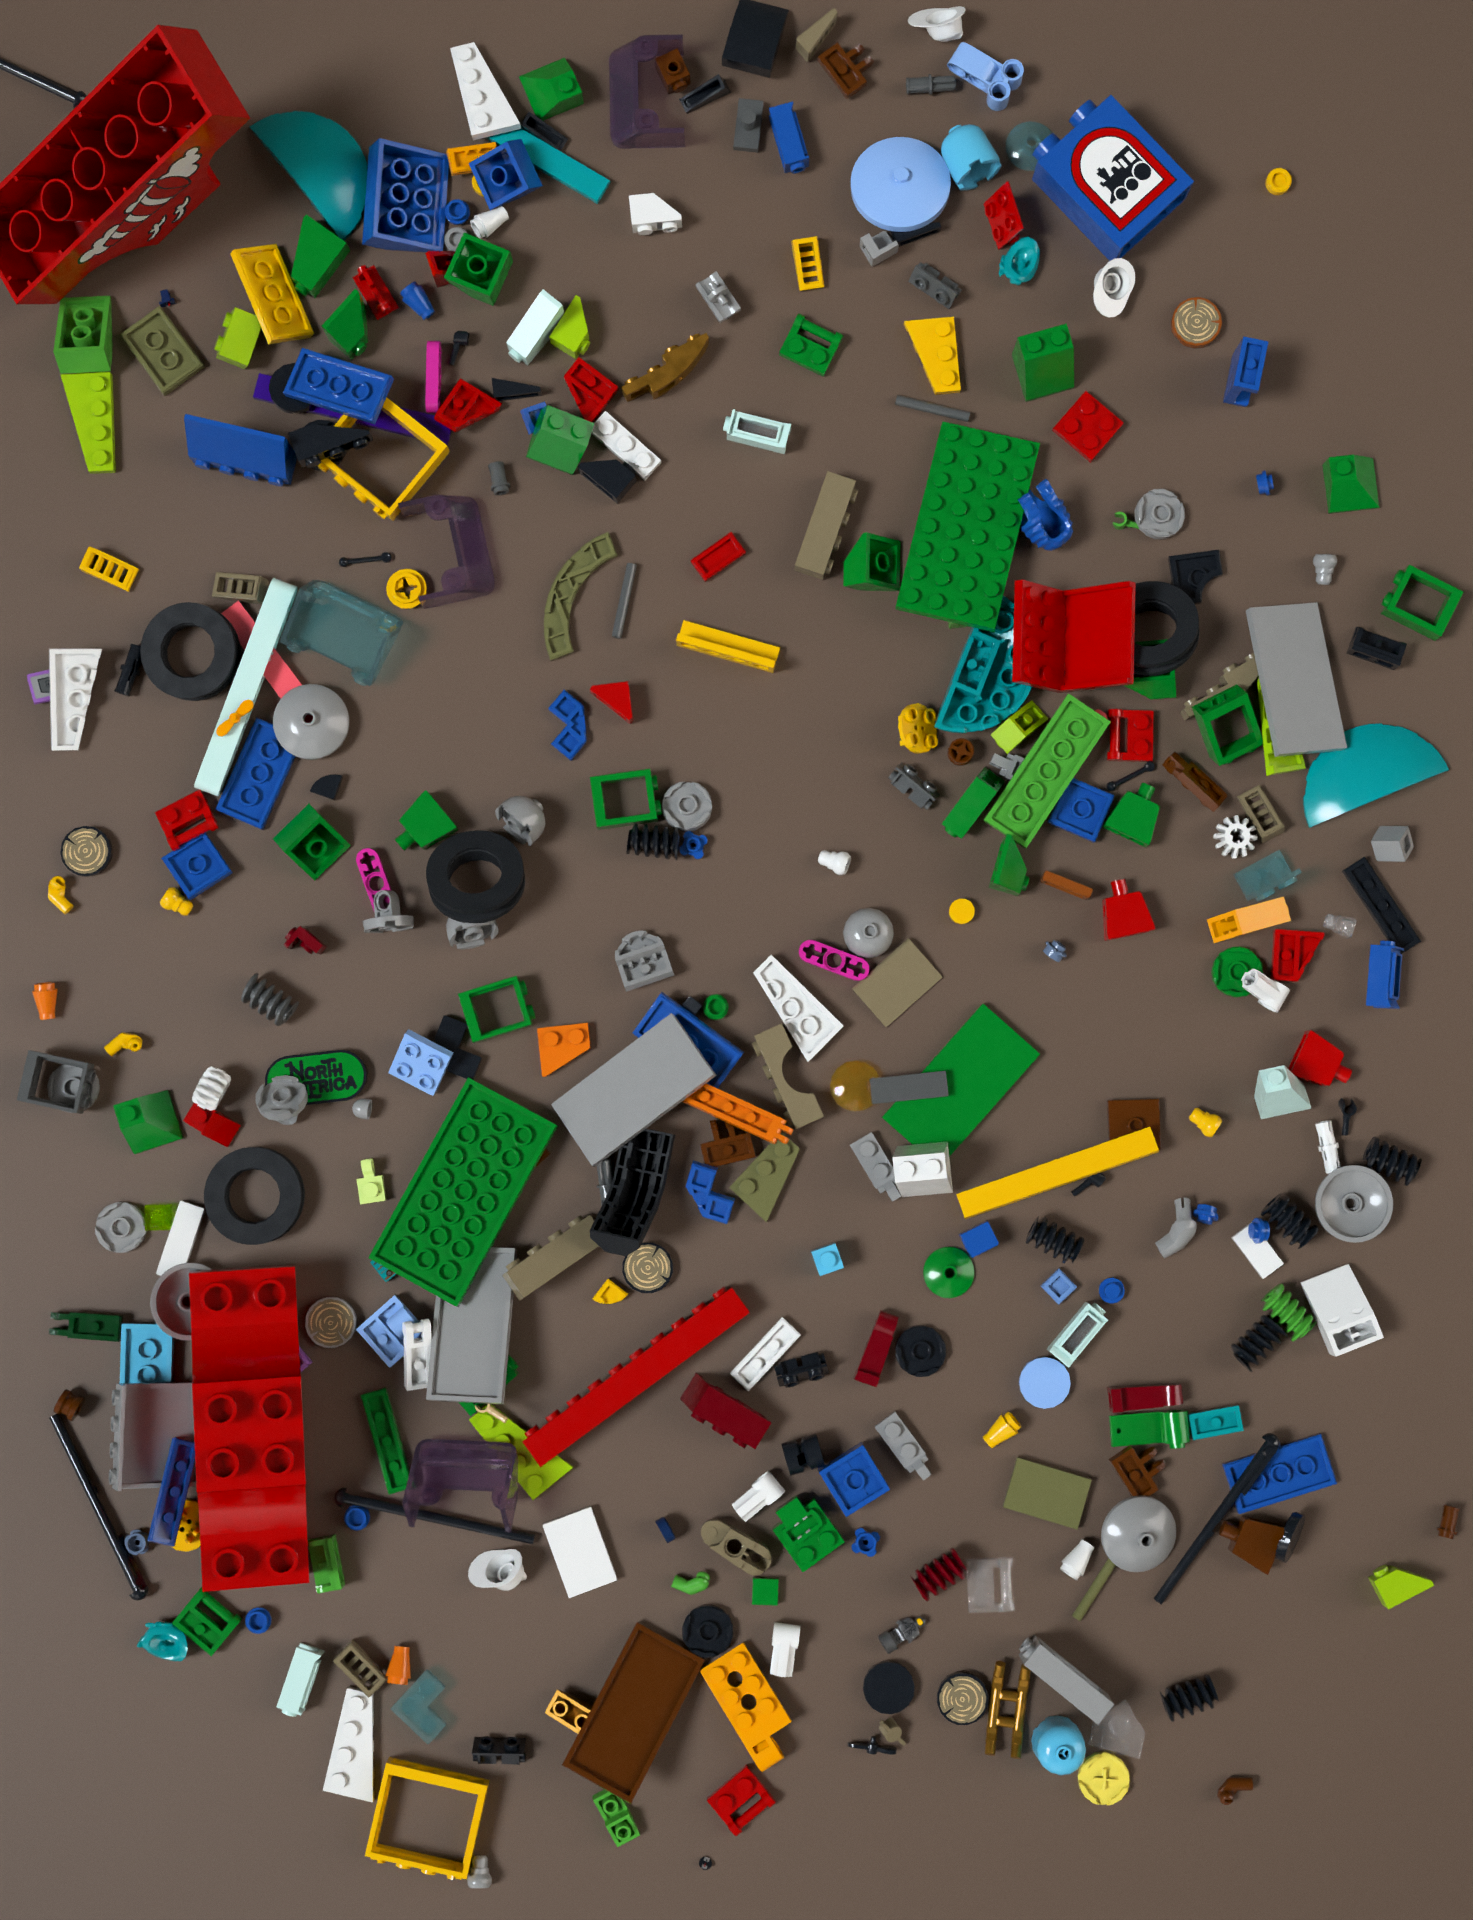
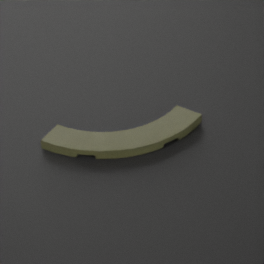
[544,532,618,661]

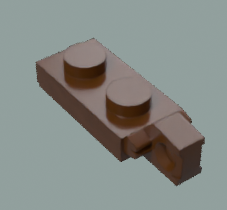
[1162,751,1228,812]

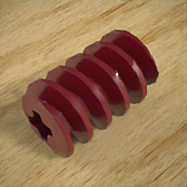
[910,1548,968,1601]

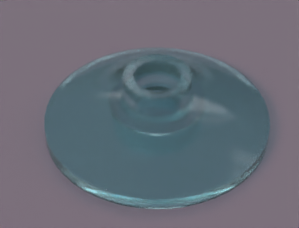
[1006,121,1052,171]

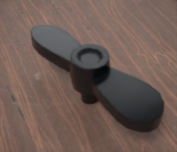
[848,1736,897,1755]

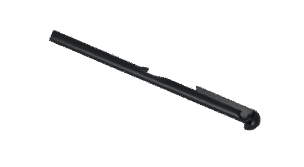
[0,58,87,108]
[49,1414,149,1601]
[1154,1433,1280,1604]
[334,1488,535,1544]

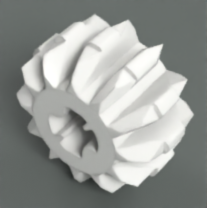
[1213,815,1258,859]
[192,1066,231,1111]

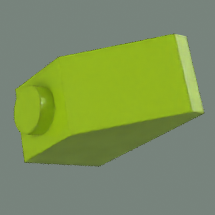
[549,295,590,359]
[991,700,1048,754]
[1368,1565,1434,1610]

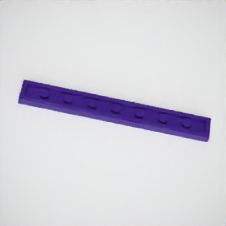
[253,373,452,446]

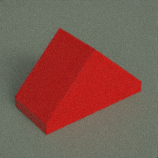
[425,251,455,288]
[589,681,633,724]

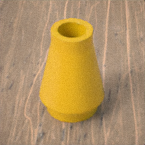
[983,1411,1021,1448]

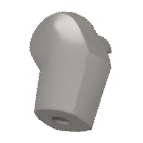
[1155,1198,1197,1259]

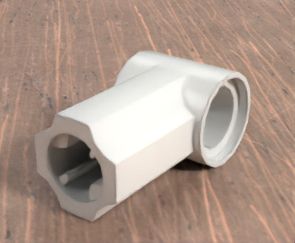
[1241,968,1290,1013]
[732,1471,785,1522]
[770,1622,800,1677]

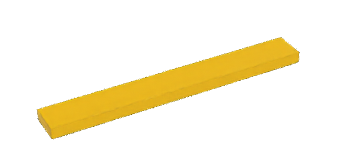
[956,1127,1159,1219]

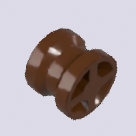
[947,738,974,766]
[54,1389,85,1421]

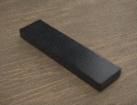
[1342,857,1421,954]

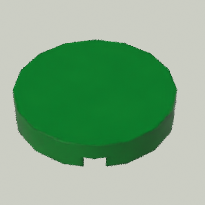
[1211,947,1263,998]

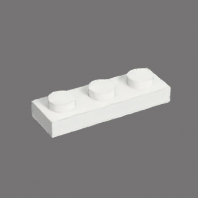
[591,411,661,481]

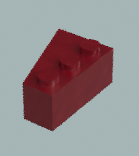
[680,1373,771,1449]

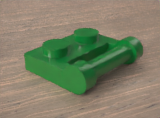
[779,313,844,377]
[172,1587,243,1656]

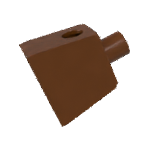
[1219,1516,1285,1575]

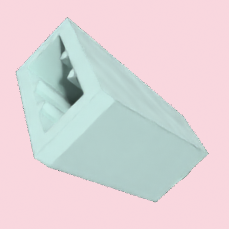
[506,289,564,365]
[1254,1065,1311,1119]

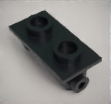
[774,1352,829,1388]
[472,1736,526,1765]

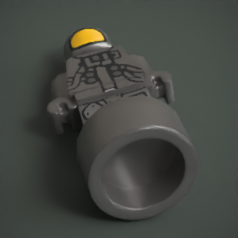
[878,1616,926,1654]

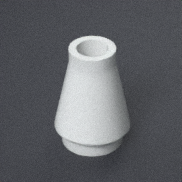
[470,206,509,239]
[1060,1539,1094,1580]

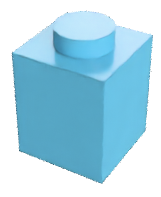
[811,1242,844,1276]

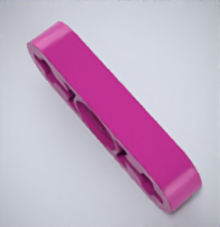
[425,341,442,413]
[356,848,392,910]
[799,940,869,981]

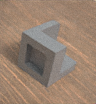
[859,231,899,267]
[1371,826,1414,862]

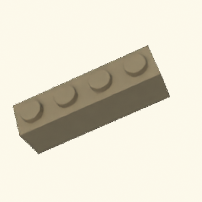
[794,471,859,580]
[502,1215,599,1301]

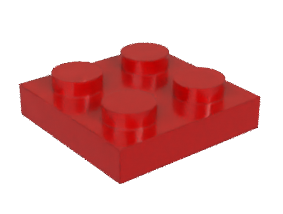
[1052,391,1124,462]

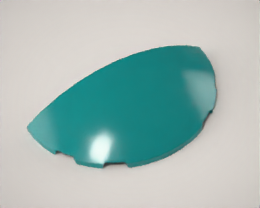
[250,111,368,240]
[934,595,1032,733]
[1303,723,1449,828]

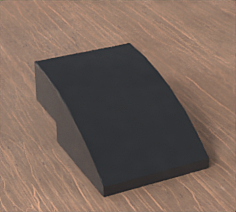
[722,0,789,78]

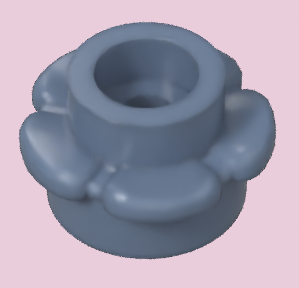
[1043,940,1067,962]
[125,1529,149,1555]

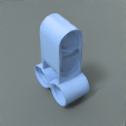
[947,42,1024,111]

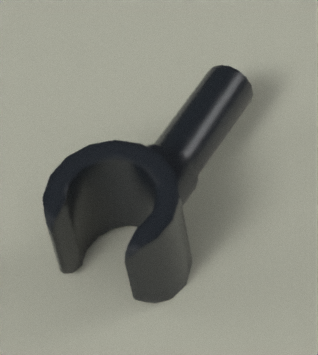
[448,331,469,366]
[1338,1098,1357,1136]
[1071,1172,1106,1196]

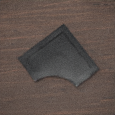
[1168,550,1223,604]

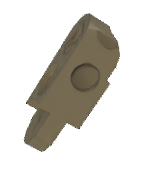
[701,1519,772,1576]

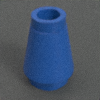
[400,281,436,320]

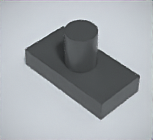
[733,98,764,153]

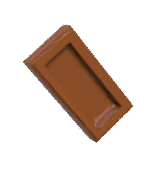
[1040,870,1093,900]

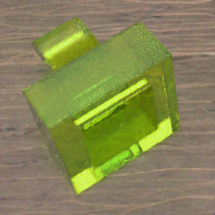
[145,1204,172,1231]

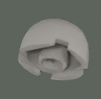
[495,795,546,846]
[843,908,894,959]
[446,917,498,950]

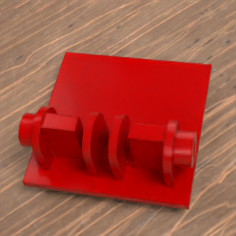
[983,181,1024,250]

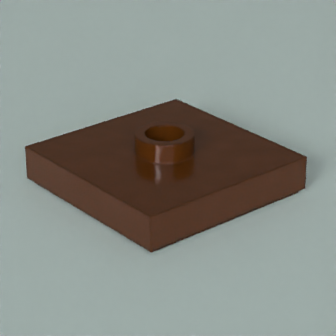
[1107,1099,1161,1150]

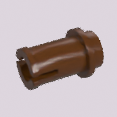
[1436,1505,1460,1539]

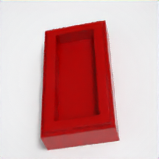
[690,532,746,582]

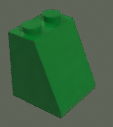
[1012,323,1074,402]

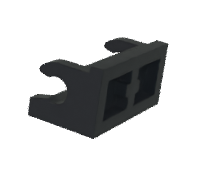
[1346,627,1407,670]

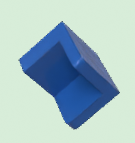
[959,1221,999,1258]

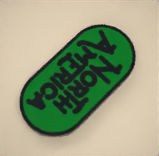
[265,1050,368,1105]

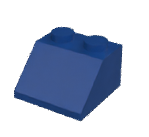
[469,139,543,210]

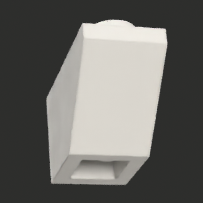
[629,193,682,235]

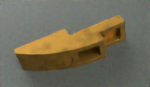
[622,333,709,402]
[545,1689,592,1733]

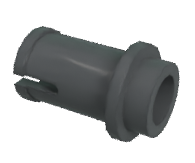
[488,461,510,495]

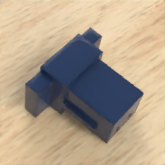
[159,289,176,308]

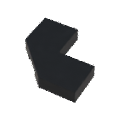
[434,1015,482,1080]

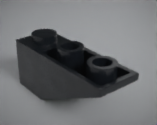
[288,424,373,468]

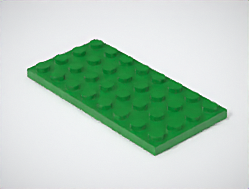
[895,421,1040,632]
[368,1077,558,1307]

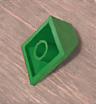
[519,57,584,121]
[322,289,368,360]
[1322,455,1379,514]
[843,532,901,591]
[1124,639,1176,699]
[989,834,1029,896]
[113,1090,183,1154]

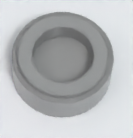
[444,227,468,251]

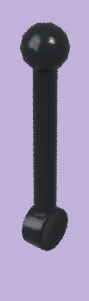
[339,552,391,567]
[1107,761,1155,791]

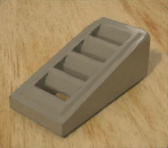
[796,8,838,62]
[212,572,269,605]
[1237,785,1285,843]
[333,1639,388,1698]

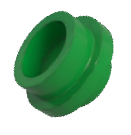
[703,994,729,1020]

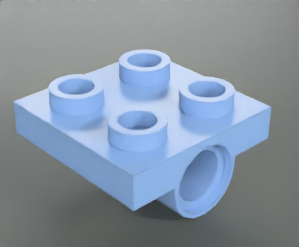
[388,1029,454,1096]
[356,1295,421,1368]

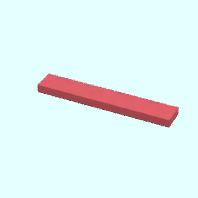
[221,600,313,723]

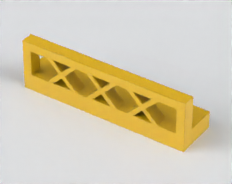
[676,620,780,673]

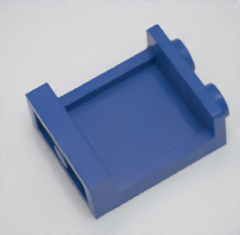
[1223,336,1268,407]

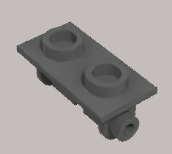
[908,262,962,309]
[888,762,940,810]

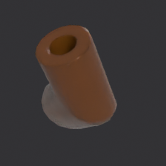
[1217,1777,1253,1805]

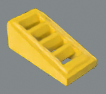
[791,236,824,291]
[79,546,139,592]

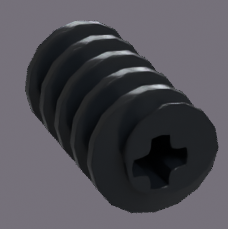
[626,823,680,861]
[1363,1137,1422,1186]
[1261,1194,1318,1249]
[1026,1216,1084,1263]
[1231,1315,1288,1372]
[1160,1674,1219,1722]

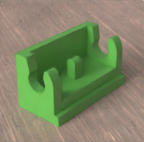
[308,1534,345,1593]

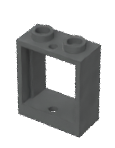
[17,1050,96,1114]

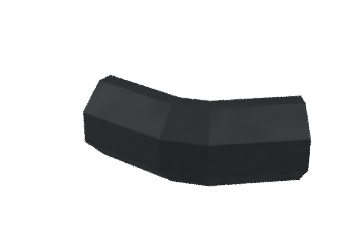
[590,1129,675,1256]

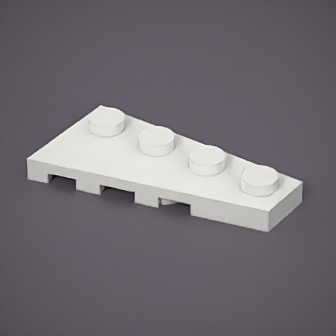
[450,42,521,140]
[49,648,102,751]
[753,955,843,1062]
[323,1686,374,1802]

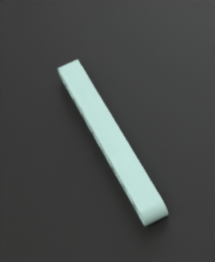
[194,578,298,796]

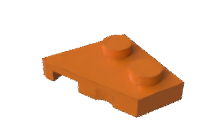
[537,1023,591,1077]

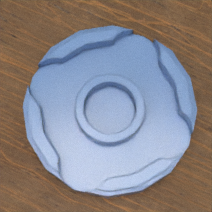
[1019,1356,1071,1409]

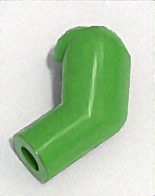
[671,1571,710,1595]

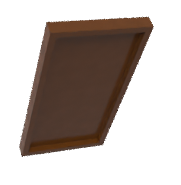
[562,1623,705,1804]

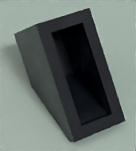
[578,459,637,504]

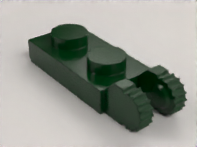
[49,1312,123,1342]

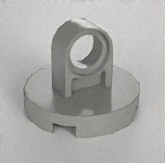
[363,890,414,933]
[256,1075,308,1125]

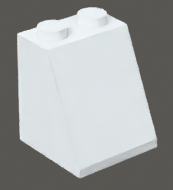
[892,1142,953,1197]

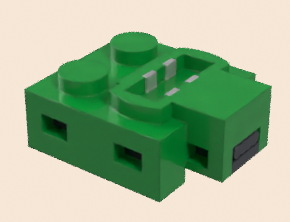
[772,1495,845,1572]

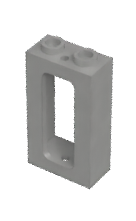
[1019,1634,1114,1725]

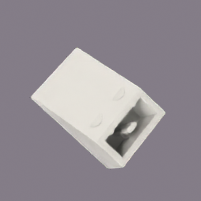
[1300,1264,1384,1357]

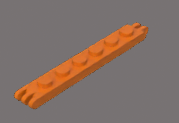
[682,1083,794,1144]

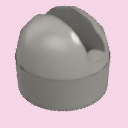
[352,1099,372,1120]

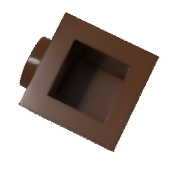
[655,48,691,94]

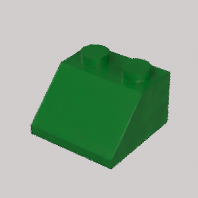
[444,233,513,306]
[526,405,594,475]
[273,804,351,881]

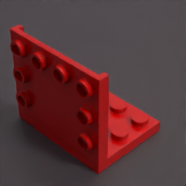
[1012,579,1136,693]

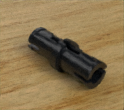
[114,644,142,697]

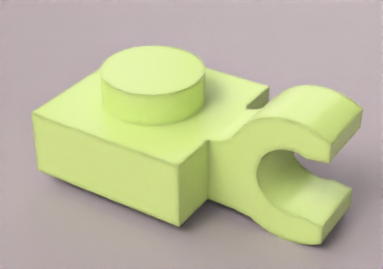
[356,1158,387,1204]

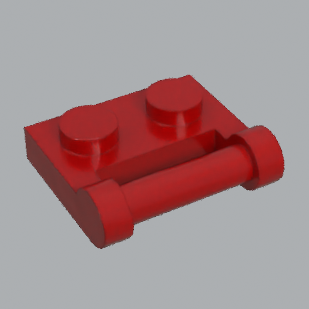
[1107,709,1154,762]
[155,790,219,851]
[707,1764,776,1836]

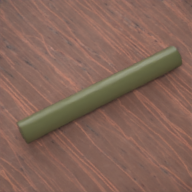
[1072,1558,1116,1621]

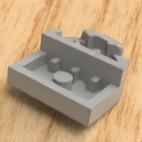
[615,931,674,992]

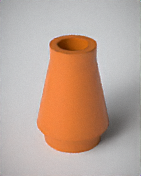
[32,982,58,1020]
[385,1646,411,1685]

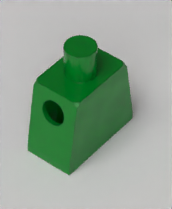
[1102,783,1160,848]
[395,790,459,851]

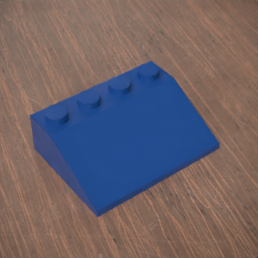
[362,138,449,252]
[184,414,297,487]

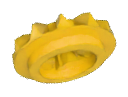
[386,569,427,609]

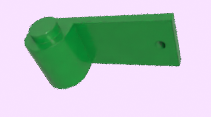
[1109,1410,1190,1449]

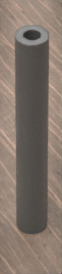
[895,395,970,422]
[612,563,637,639]

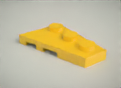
[904,317,961,395]

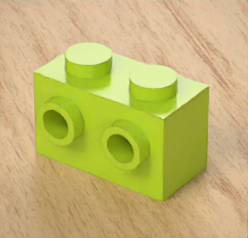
[214,307,261,369]

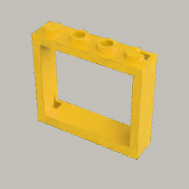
[317,397,450,521]
[365,1757,490,1880]

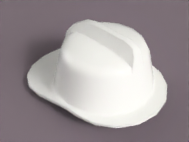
[908,6,966,42]
[1093,258,1135,317]
[468,1549,527,1591]

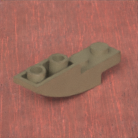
[1180,652,1258,721]

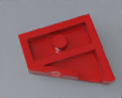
[564,357,619,423]
[434,378,502,433]
[1271,929,1324,982]

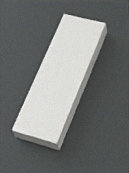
[156,1201,206,1276]
[730,1317,801,1391]

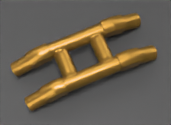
[985,1661,1031,1759]

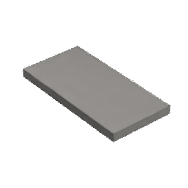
[1246,602,1347,757]
[551,1013,717,1167]
[426,1247,518,1404]

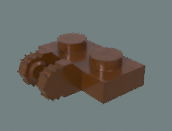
[817,42,874,99]
[700,1120,756,1167]
[1108,1445,1166,1496]

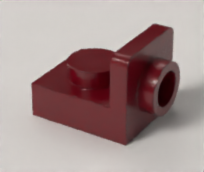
[284,926,327,955]

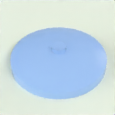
[850,137,951,232]

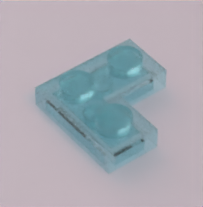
[391,1669,447,1744]

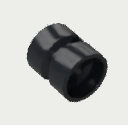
[781,1434,825,1476]

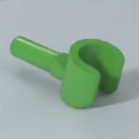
[1113,512,1139,530]

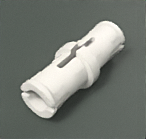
[1315,1120,1341,1174]

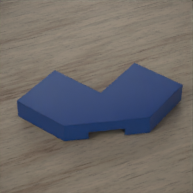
[548,690,587,761]
[685,1160,735,1224]

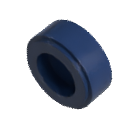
[655,1516,676,1544]

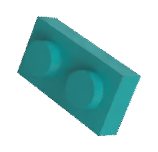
[1188,1404,1244,1440]

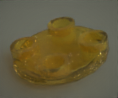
[830,1061,879,1112]

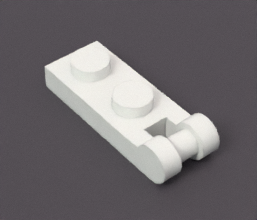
[402,1318,431,1391]

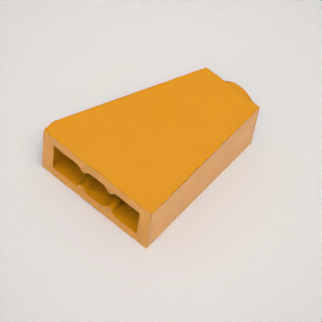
[1207,896,1291,943]

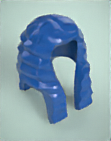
[1018,479,1073,551]

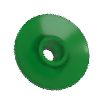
[923,1247,974,1298]

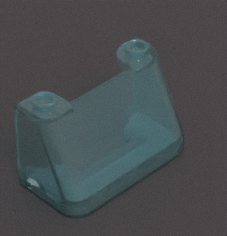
[280,580,403,686]

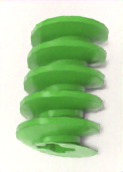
[1261,1283,1317,1342]

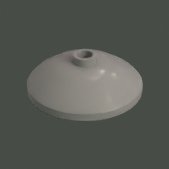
[273,684,349,760]
[1315,1165,1393,1243]
[150,1263,212,1341]
[1101,1495,1176,1572]

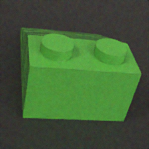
[53,296,113,374]

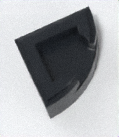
[310,774,343,800]

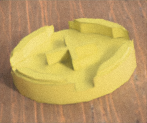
[1077,1751,1130,1805]

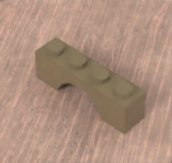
[751,1023,824,1129]

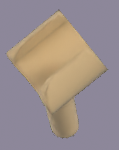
[475,1404,508,1423]

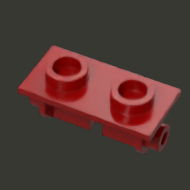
[352,265,399,320]

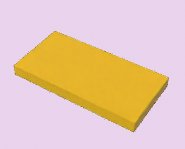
[230,244,314,345]

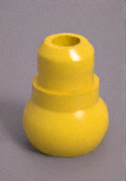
[160,887,194,916]
[1189,1108,1222,1137]

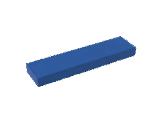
[147,1438,195,1547]

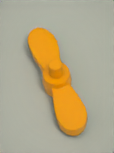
[216,700,254,737]

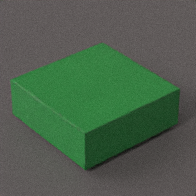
[752,1577,779,1606]

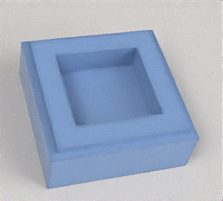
[1040,1268,1077,1305]

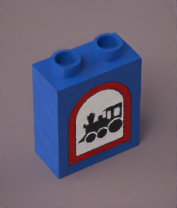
[1032,95,1194,261]

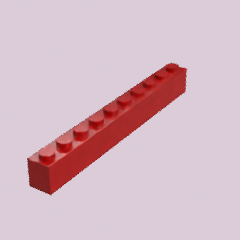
[522,1286,750,1467]

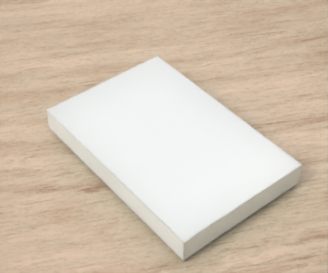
[543,1506,618,1598]

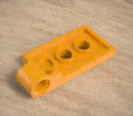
[700,1642,792,1772]

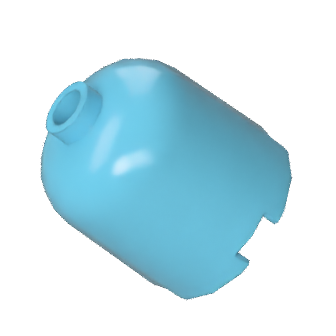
[941,124,1002,191]
[1031,1715,1086,1775]

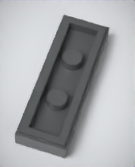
[869,1071,949,1104]

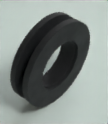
[1134,581,1200,676]
[141,602,241,701]
[426,830,525,923]
[204,1147,305,1245]

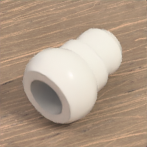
[818,850,851,875]

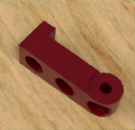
[853,1310,899,1387]
[1107,1383,1183,1413]

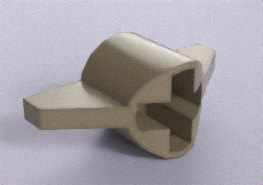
[879,1717,906,1746]

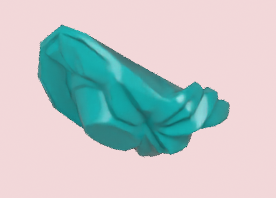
[999,237,1040,285]
[137,1621,188,1661]

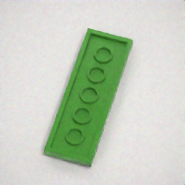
[983,693,1110,849]

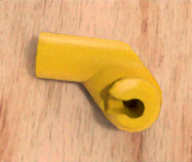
[48,876,74,914]
[104,1032,142,1056]

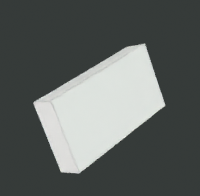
[1231,1222,1284,1279]

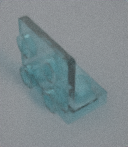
[1233,850,1302,902]

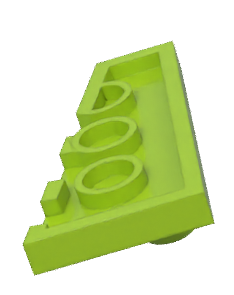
[60,372,116,474]
[1257,676,1306,776]
[469,1404,574,1500]

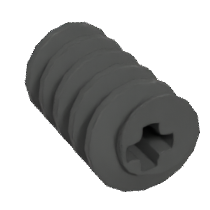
[241,973,299,1026]

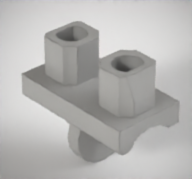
[695,271,741,323]

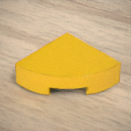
[592,1278,628,1304]

